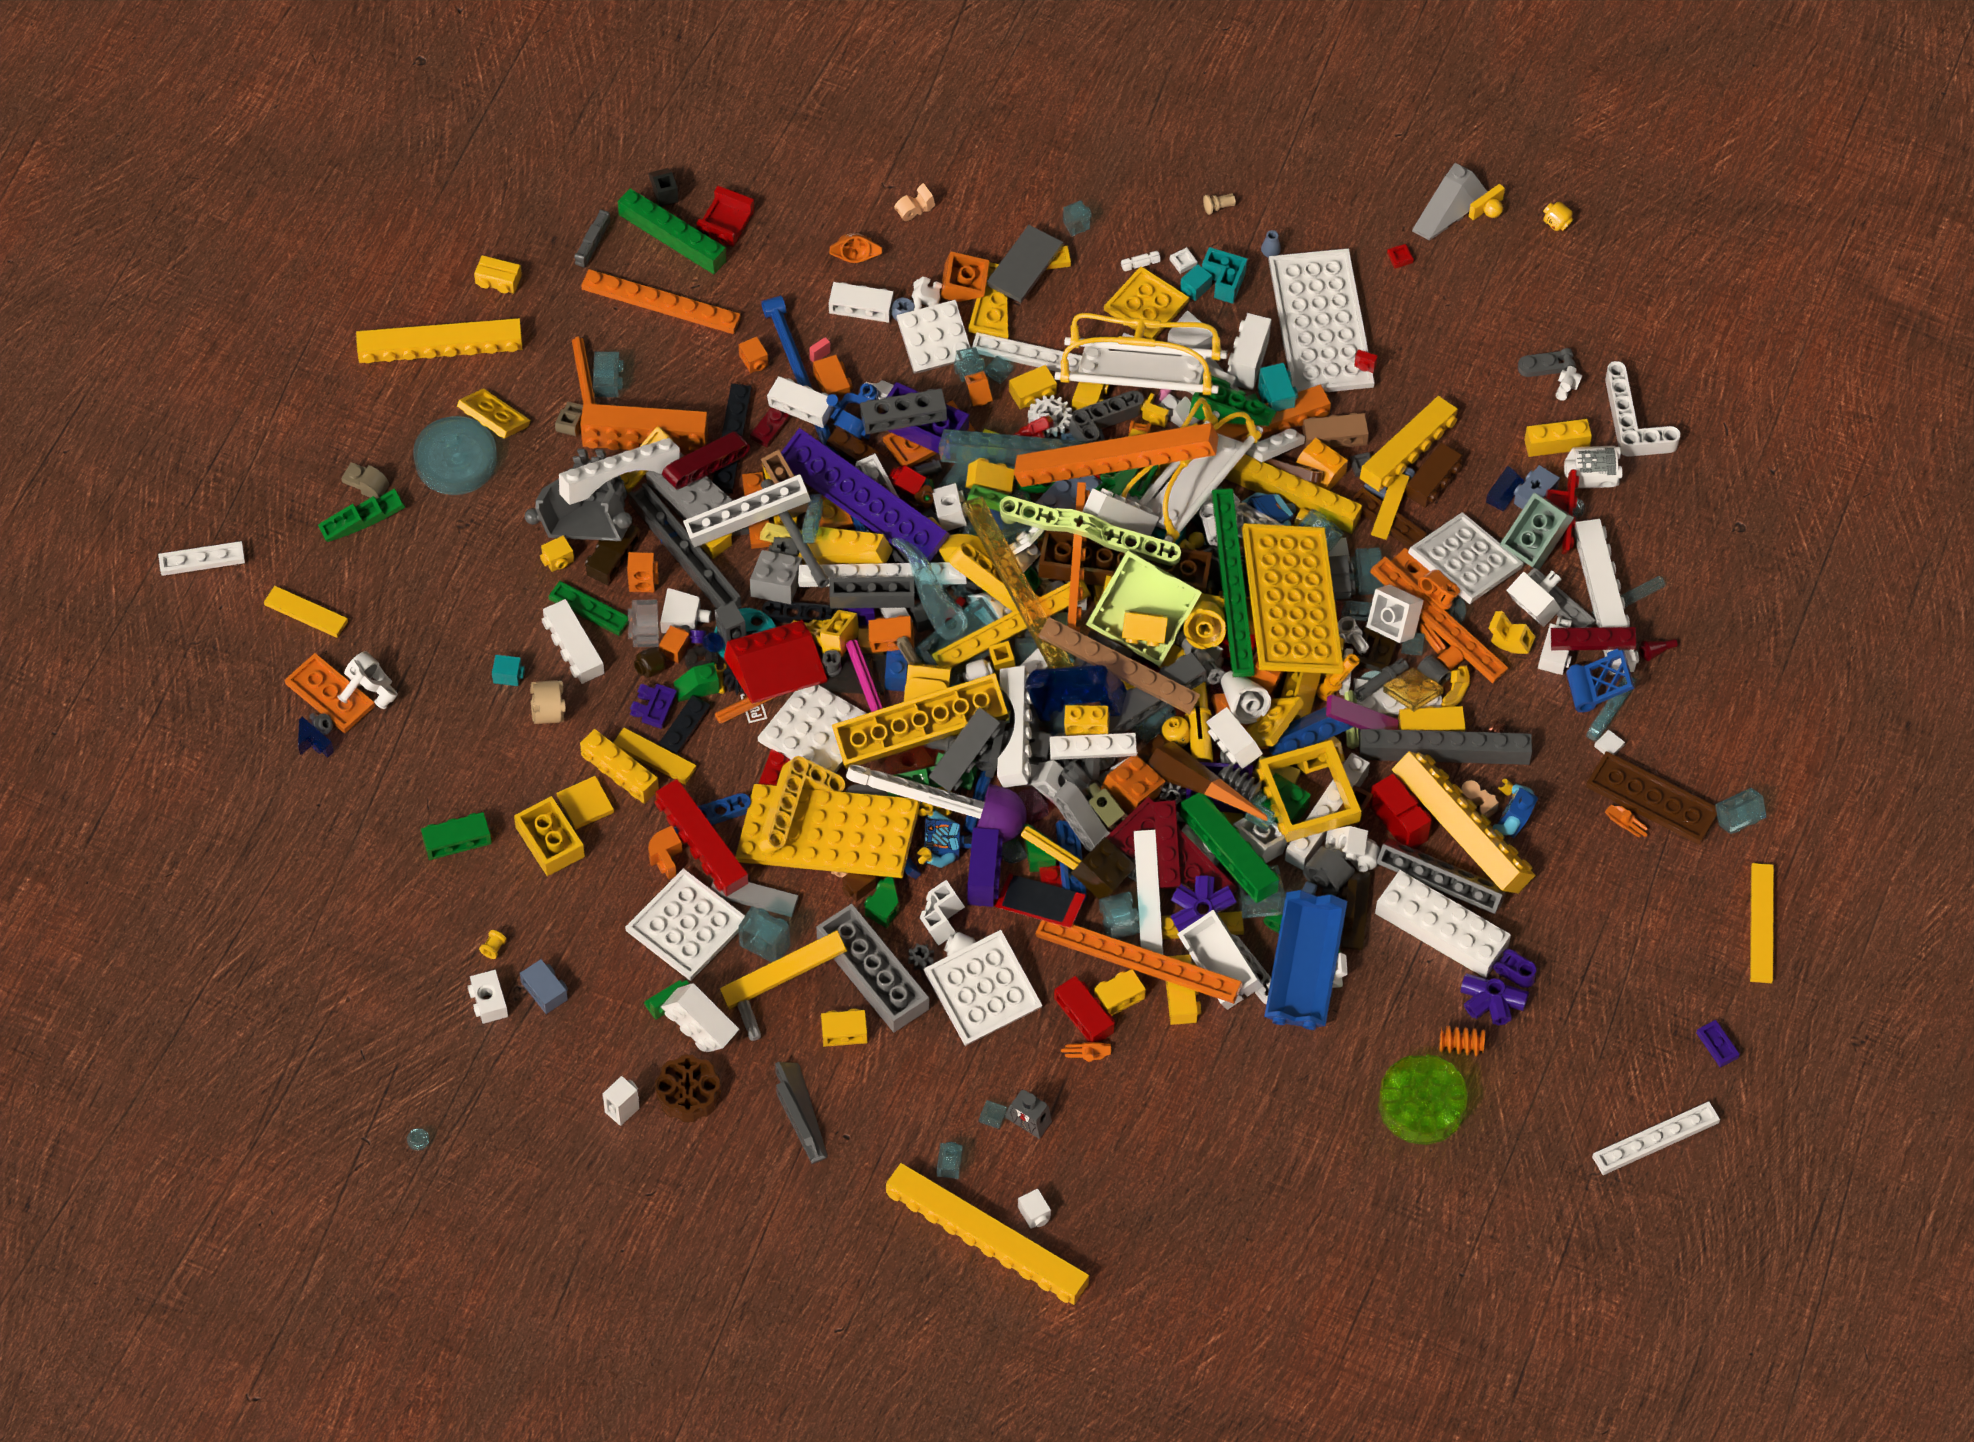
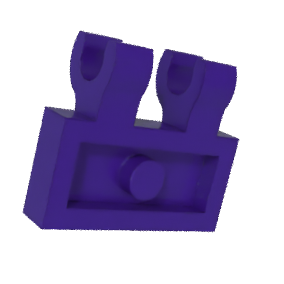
[630,684,677,729]

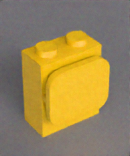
[904,662,952,702]

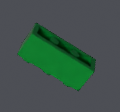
[421,812,492,860]

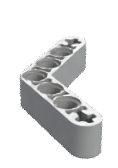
[1053,781,1137,882]

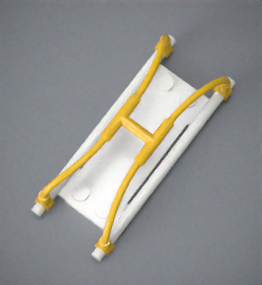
[1055,313,1227,395]
[1121,398,1263,543]

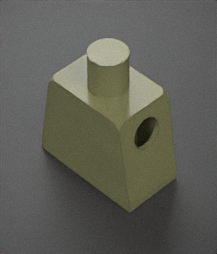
[1086,782,1128,830]

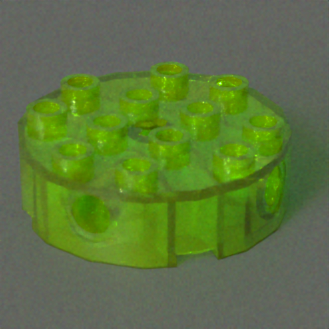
[1378,1054,1468,1145]

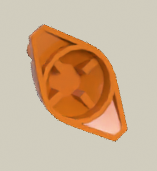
[829,233,882,263]

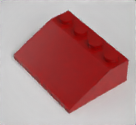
[724,620,827,704]

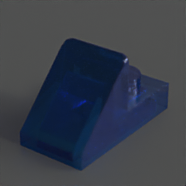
[298,716,334,758]

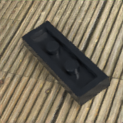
[659,695,711,755]

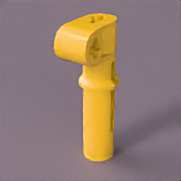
[1185,681,1213,763]

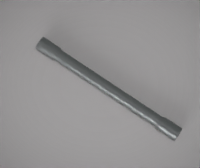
[761,479,829,588]

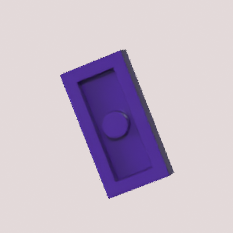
[1696,1020,1740,1068]

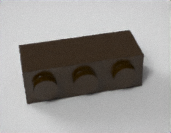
[585,524,640,586]

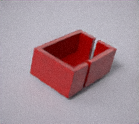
[1371,774,1431,849]

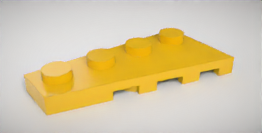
[968,262,1008,339]

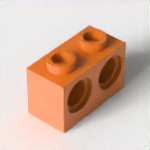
[627,552,659,593]

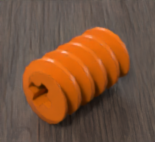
[1439,1025,1485,1057]

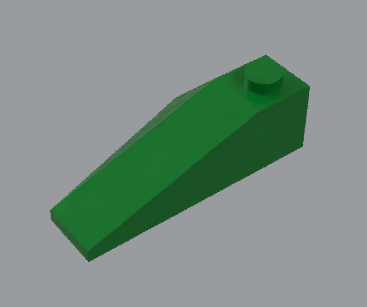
[1189,376,1276,426]

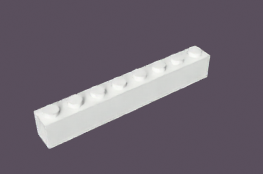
[1574,519,1639,675]

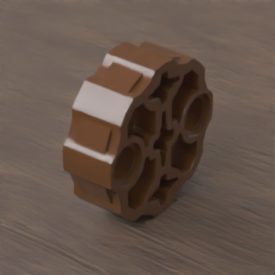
[655,1054,721,1122]

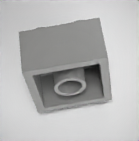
[750,550,802,604]

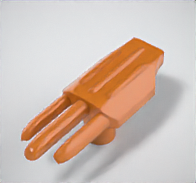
[1605,804,1648,837]
[1061,1043,1111,1062]

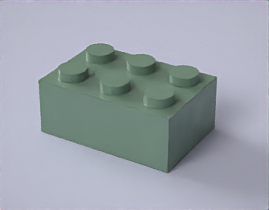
[1500,493,1574,570]

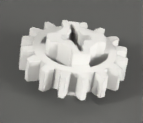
[1028,395,1072,438]

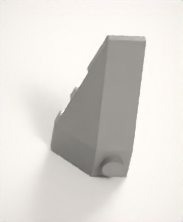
[1412,163,1487,241]

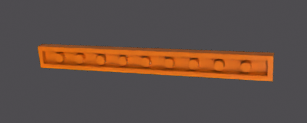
[1035,920,1243,1004]

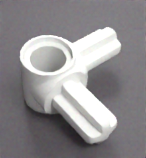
[1338,616,1369,654]

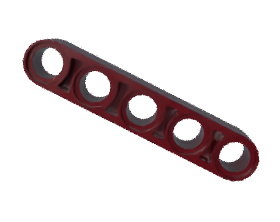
[662,432,750,490]

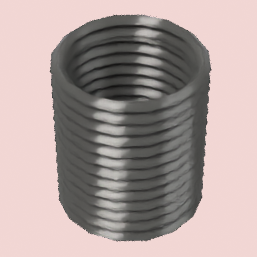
[1417,654,1451,688]

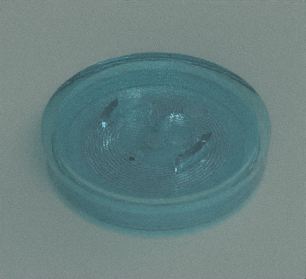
[413,416,497,495]

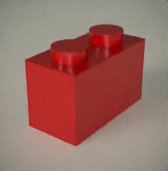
[888,465,926,497]

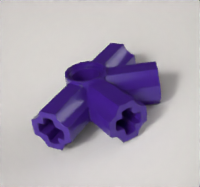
[1171,876,1237,932]
[1460,973,1529,1026]

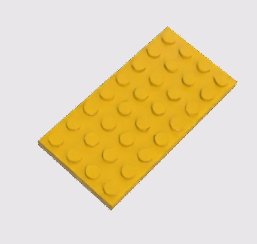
[1242,523,1344,674]
[735,784,920,878]

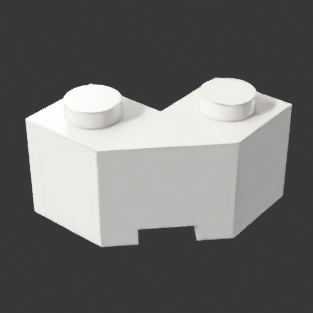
[920,880,965,946]

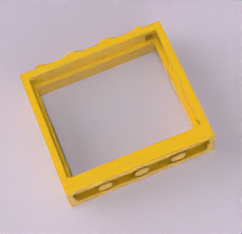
[1256,740,1361,842]

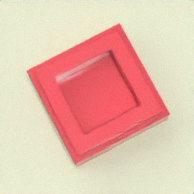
[810,337,830,362]

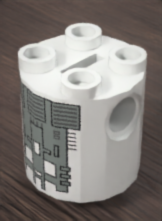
[1564,446,1622,489]

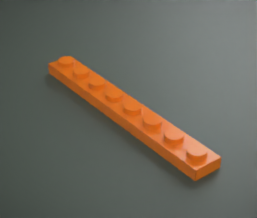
[581,269,741,334]
[1067,482,1090,632]
[1370,556,1508,683]

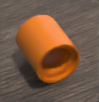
[1437,646,1464,671]

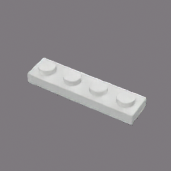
[158,541,245,576]
[1049,733,1137,760]

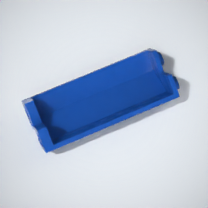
[1264,890,1347,1030]

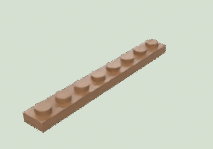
[1039,617,1200,715]

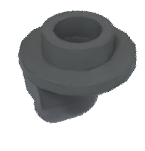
[309,713,333,735]

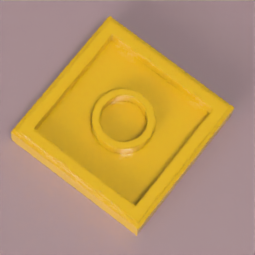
[557,776,614,830]

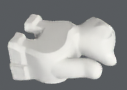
[912,277,942,311]

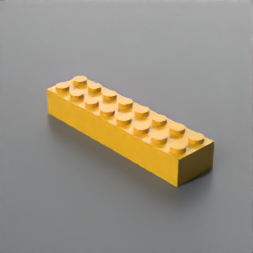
[832,673,1009,769]
[1392,751,1536,894]

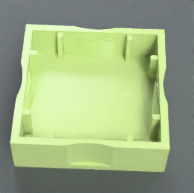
[1086,550,1202,666]

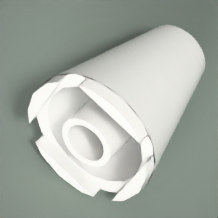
[1221,671,1271,724]

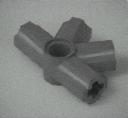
[1061,758,1111,801]

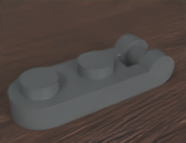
[1517,348,1576,377]

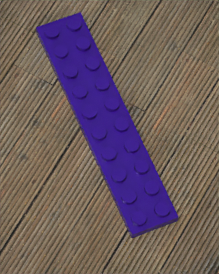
[781,428,950,568]

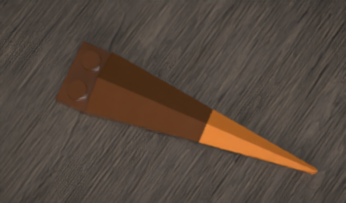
[1137,734,1268,821]

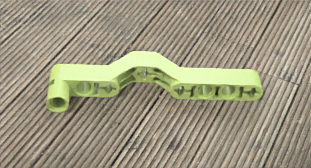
[1000,496,1181,566]

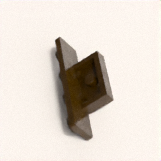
[1342,870,1370,950]

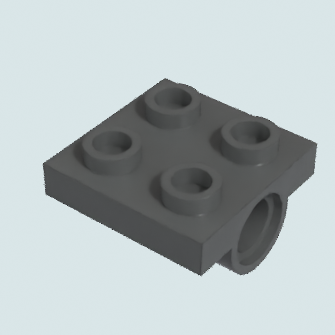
[975,720,1008,778]

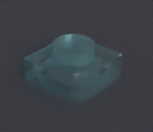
[985,356,1013,384]

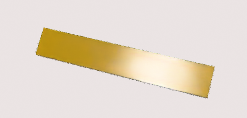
[1750,863,1774,983]
[720,931,847,1009]

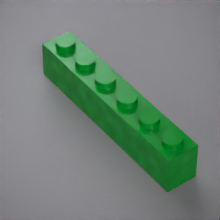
[618,188,726,274]
[1179,793,1279,903]

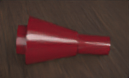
[1639,639,1678,661]

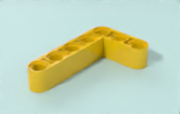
[759,756,845,855]

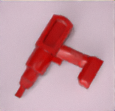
[1008,415,1054,452]

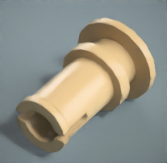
[1203,193,1236,215]

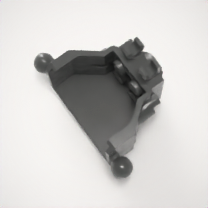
[524,449,632,541]

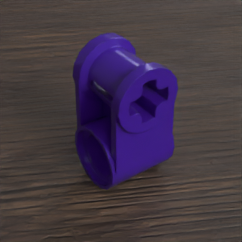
[1493,949,1536,988]

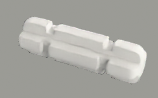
[1121,251,1160,271]

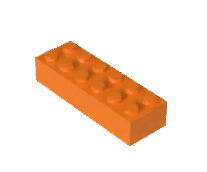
[580,403,708,454]

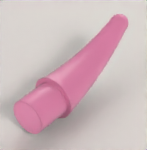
[1154,389,1172,406]

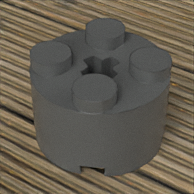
[1303,846,1355,896]

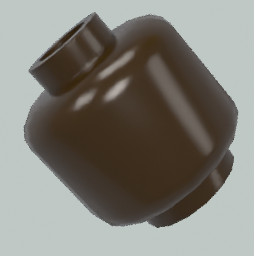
[634,647,666,678]

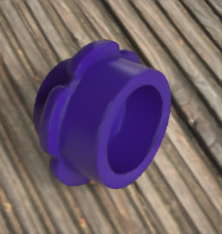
[689,630,708,643]

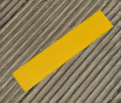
[1371,474,1410,540]

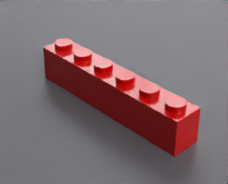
[654,779,748,897]

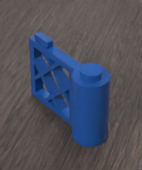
[1566,648,1635,713]

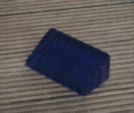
[1486,466,1525,512]

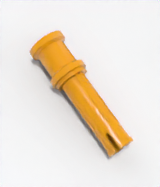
[1316,654,1359,701]

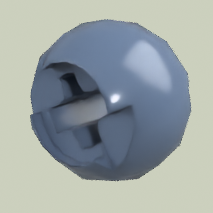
[891,297,915,321]

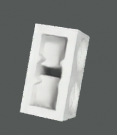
[1325,826,1368,860]

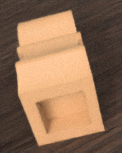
[894,183,935,221]
[1461,780,1499,818]

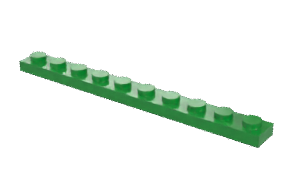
[1211,489,1254,677]

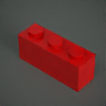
[1054,976,1115,1043]

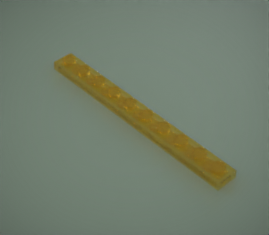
[962,496,1076,680]

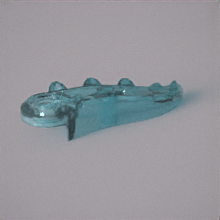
[892,537,968,640]

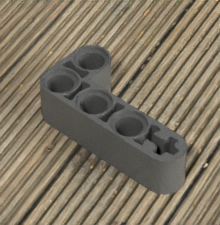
[1069,391,1144,445]

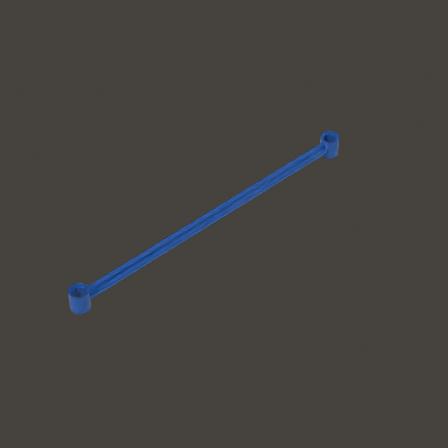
[761,295,870,533]

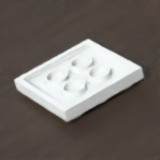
[896,300,973,374]

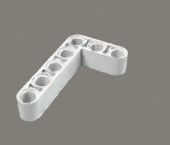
[1605,361,1680,456]

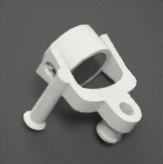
[337,651,398,709]

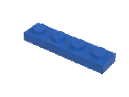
[1056,820,1087,902]

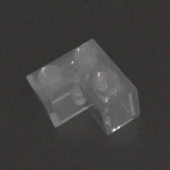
[628,599,659,647]

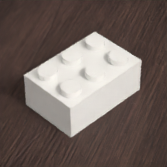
[1227,313,1271,391]
[661,983,739,1052]

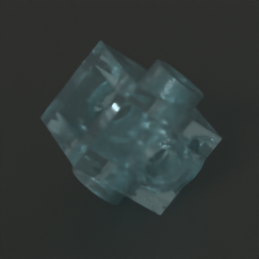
[954,347,985,382]

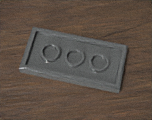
[986,225,1063,303]

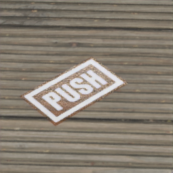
[739,693,768,724]

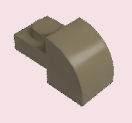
[555,402,583,437]
[341,462,389,499]

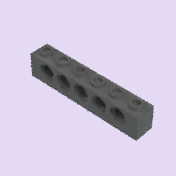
[1376,838,1506,914]

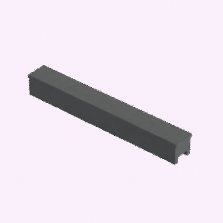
[628,482,742,609]

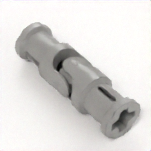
[1175,630,1225,685]

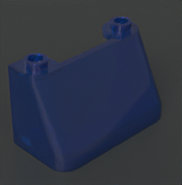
[1025,665,1127,721]

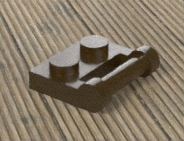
[1355,626,1397,672]

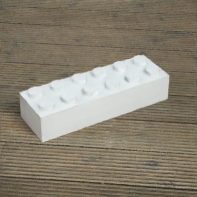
[1375,870,1511,978]

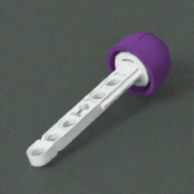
[846,764,1026,842]

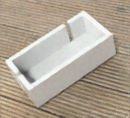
[1177,910,1264,1010]

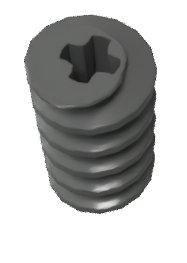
[1218,763,1262,805]

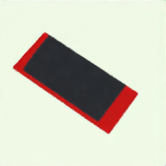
[995,874,1085,928]

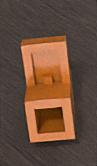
[648,826,682,880]

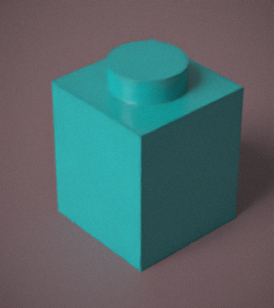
[1180,264,1212,301]
[492,655,525,686]

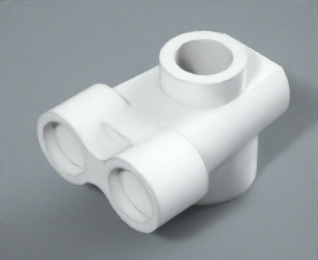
[1556,366,1582,400]

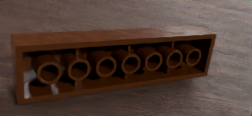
[1038,530,1212,594]

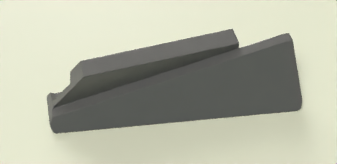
[775,1062,828,1164]

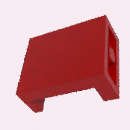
[697,186,754,247]

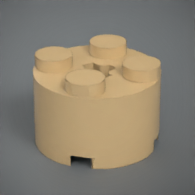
[530,680,565,724]

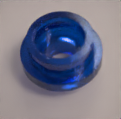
[702,633,723,652]

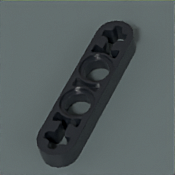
[762,600,843,623]

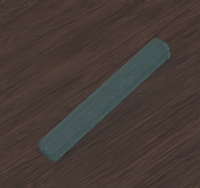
[1592,576,1665,619]

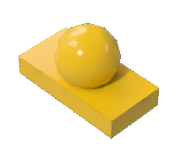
[1469,184,1505,220]

